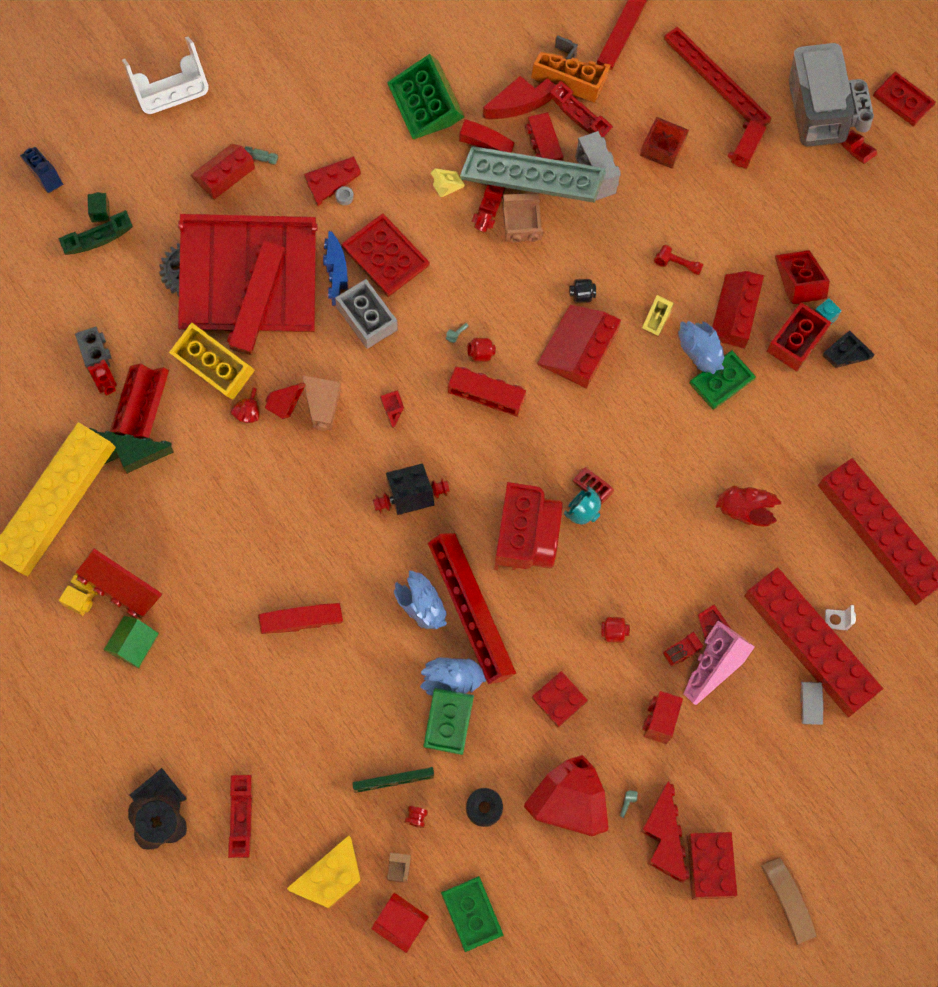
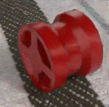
[404,806,428,828]

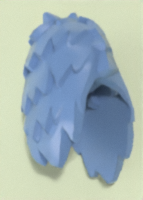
[678,321,725,374]
[394,571,447,629]
[420,657,486,696]

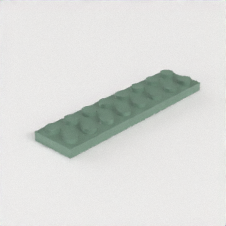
[460,146,606,203]

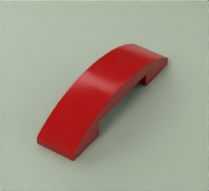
[549,80,613,137]
[228,775,252,858]

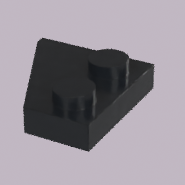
[822,330,875,368]
[129,768,187,802]

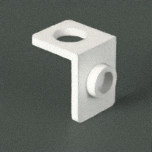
[825,605,856,631]

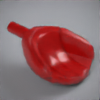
[230,387,259,423]

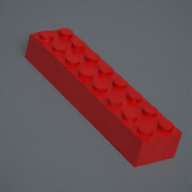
[818,458,938,606]
[744,567,884,718]

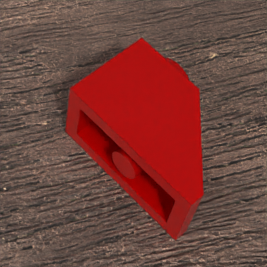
[265,383,306,419]

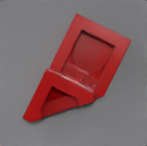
[380,390,404,428]

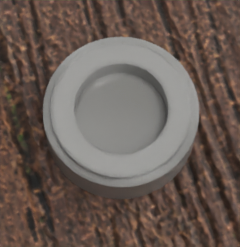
[336,187,354,205]

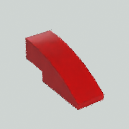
[459,119,515,153]

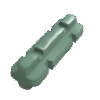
[244,146,278,164]

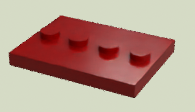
[341,213,430,297]

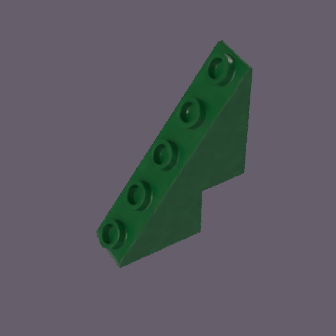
[89,428,174,473]

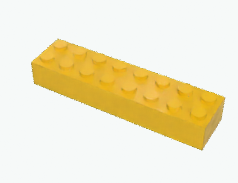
[0,422,116,577]

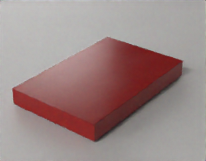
[873,71,936,127]

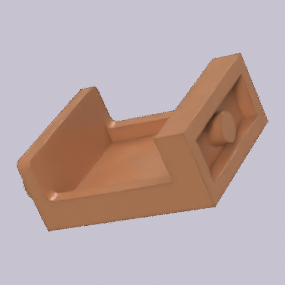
[503,193,543,243]

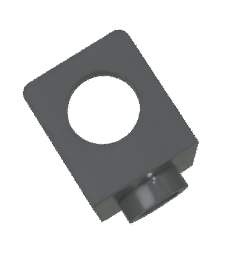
[555,35,578,59]

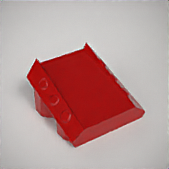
[371,892,429,953]

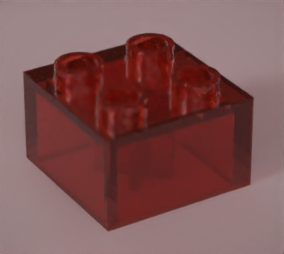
[640,117,689,169]

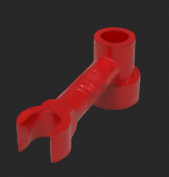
[654,245,703,275]

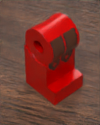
[663,631,703,667]

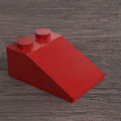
[775,250,830,304]

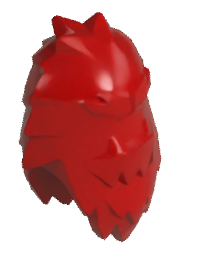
[716,485,781,527]

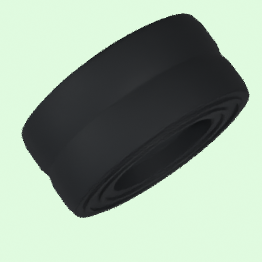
[466,788,503,827]

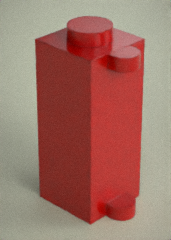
[727,120,767,169]

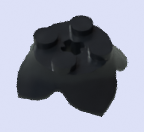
[128,790,187,850]

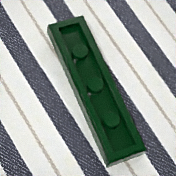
[352,767,434,793]

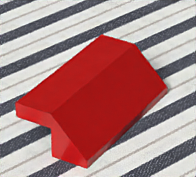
[110,363,169,439]

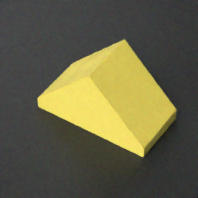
[642,295,674,336]

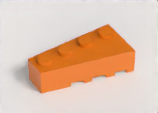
[531,52,611,103]

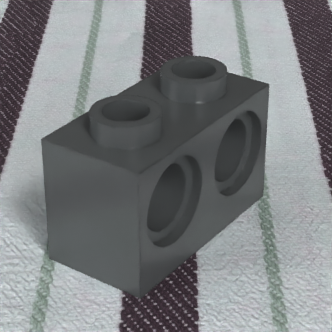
[75,327,112,372]

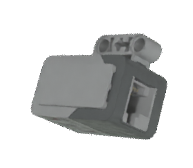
[789,43,874,146]

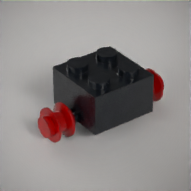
[373,463,450,515]

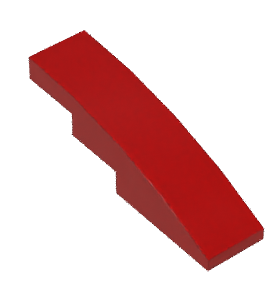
[258,603,343,634]

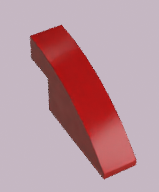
[483,76,556,119]

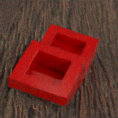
[841,130,877,164]
[478,184,506,217]

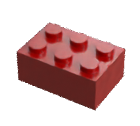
[766,303,832,372]
[687,832,738,900]

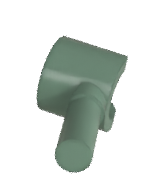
[446,323,468,343]
[619,790,638,818]

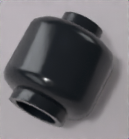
[569,279,596,303]

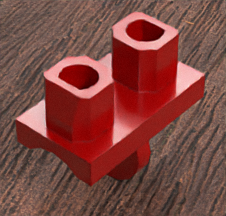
[87,359,117,396]

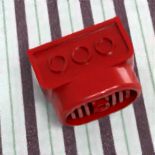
[494,482,563,571]

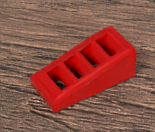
[572,467,614,505]

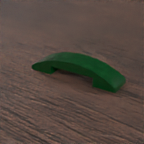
[58,210,133,255]

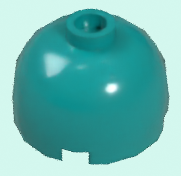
[564,486,601,525]

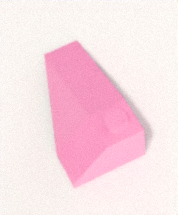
[684,621,754,705]

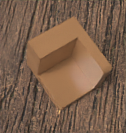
[387,852,411,883]

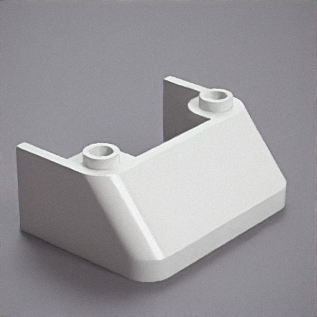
[122,37,208,114]

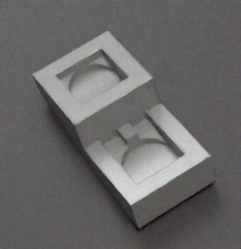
[800,682,823,725]

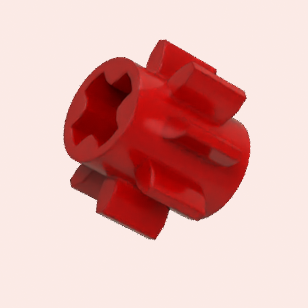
[471,210,495,232]

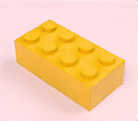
[169,322,255,400]

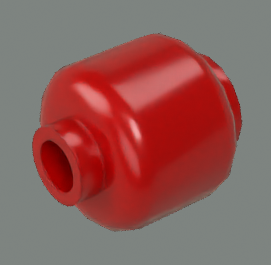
[467,337,496,362]
[601,617,630,643]

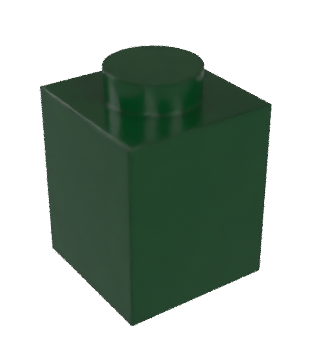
[88,192,110,222]

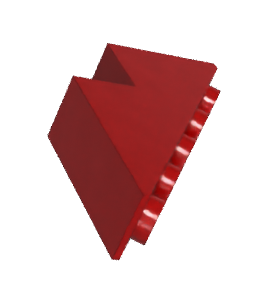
[641,781,689,883]

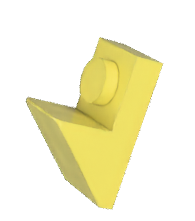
[431,168,465,197]

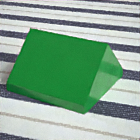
[104,616,159,668]

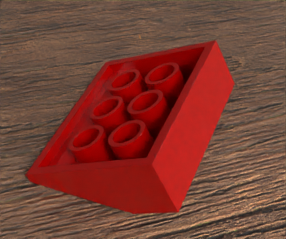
[537,304,621,389]
[74,548,162,619]

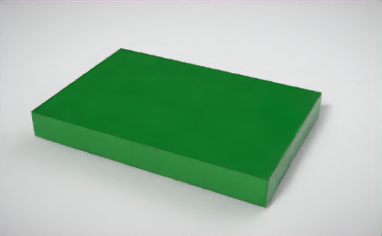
[689,350,756,410]
[423,688,474,755]
[441,876,504,953]

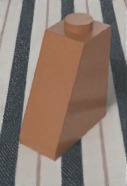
[303,376,341,431]

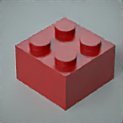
[642,691,683,744]

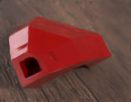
[524,755,609,836]

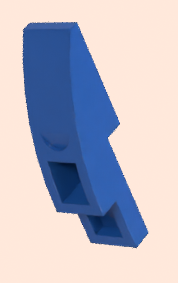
[323,231,348,306]

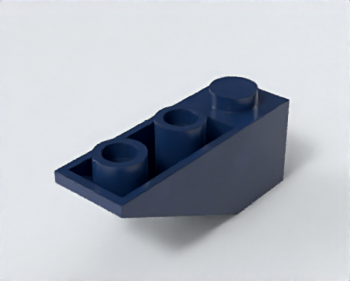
[20,147,64,193]

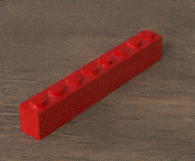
[428,533,517,684]

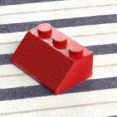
[191,144,255,200]

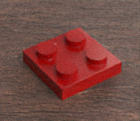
[532,671,588,728]

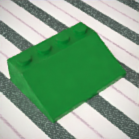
[387,54,464,139]

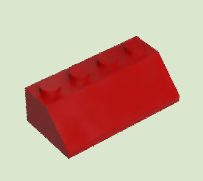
[712,271,764,349]

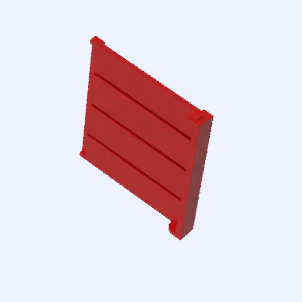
[178,214,318,332]

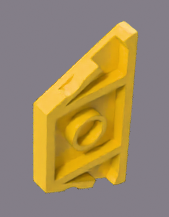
[287,836,361,909]

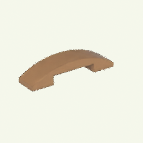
[761,858,816,945]

